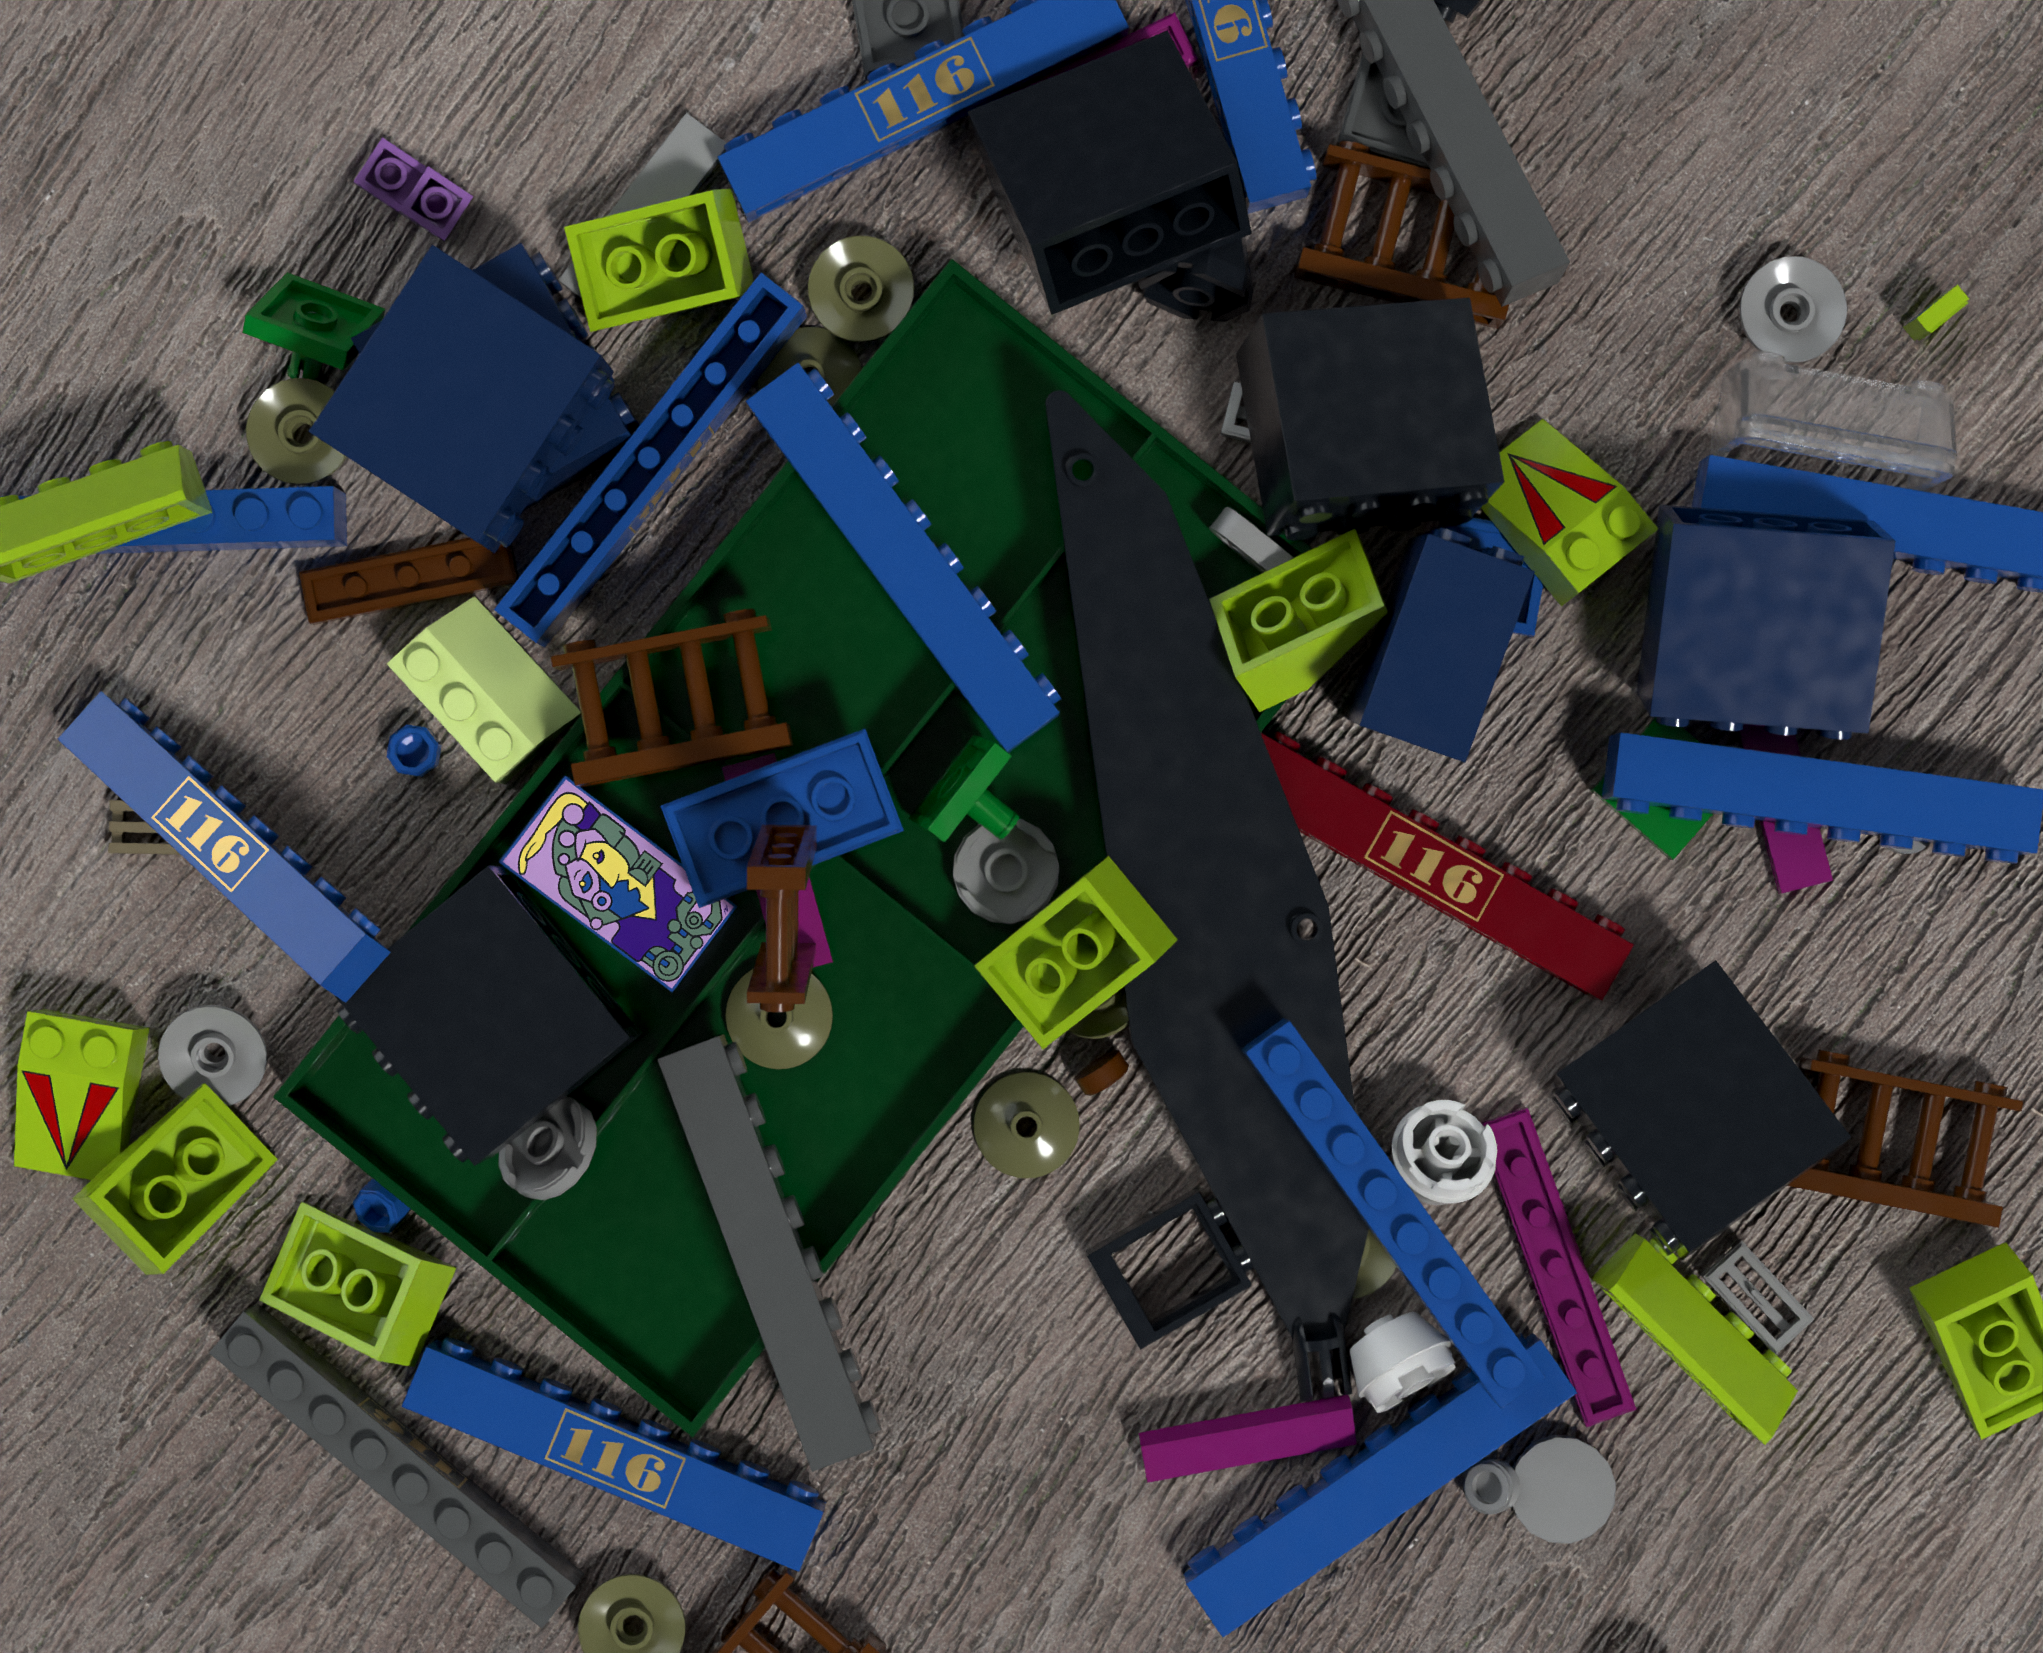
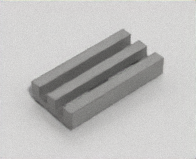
[1699,1239,1814,1354]

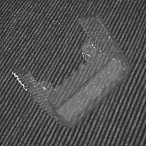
[1709,351,1957,491]

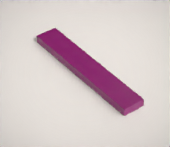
[1481,1107,1637,1428]

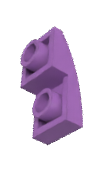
[353,137,473,241]

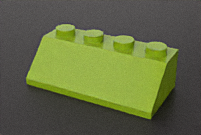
[0,441,213,584]
[1591,1233,1798,1445]

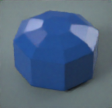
[386,724,442,777]
[353,1179,410,1233]

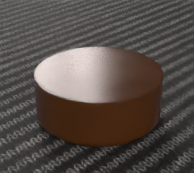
[1074,1049,1129,1096]

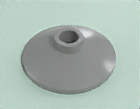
[1739,256,1847,363]
[158,1005,267,1106]

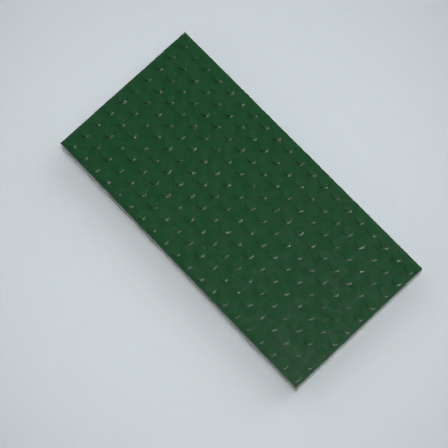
[273,259,1313,1437]

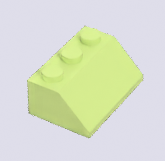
[387,596,581,785]

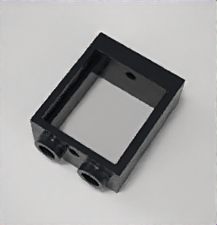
[1086,1188,1254,1350]

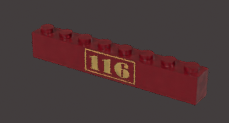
[1261,730,1634,1001]

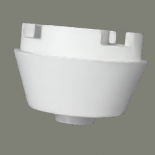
[1392,1100,1497,1205]
[1350,1312,1456,1413]

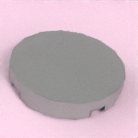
[953,819,1059,924]
[498,1096,597,1200]
[1512,1435,1616,1544]

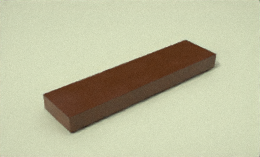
[299,538,519,625]

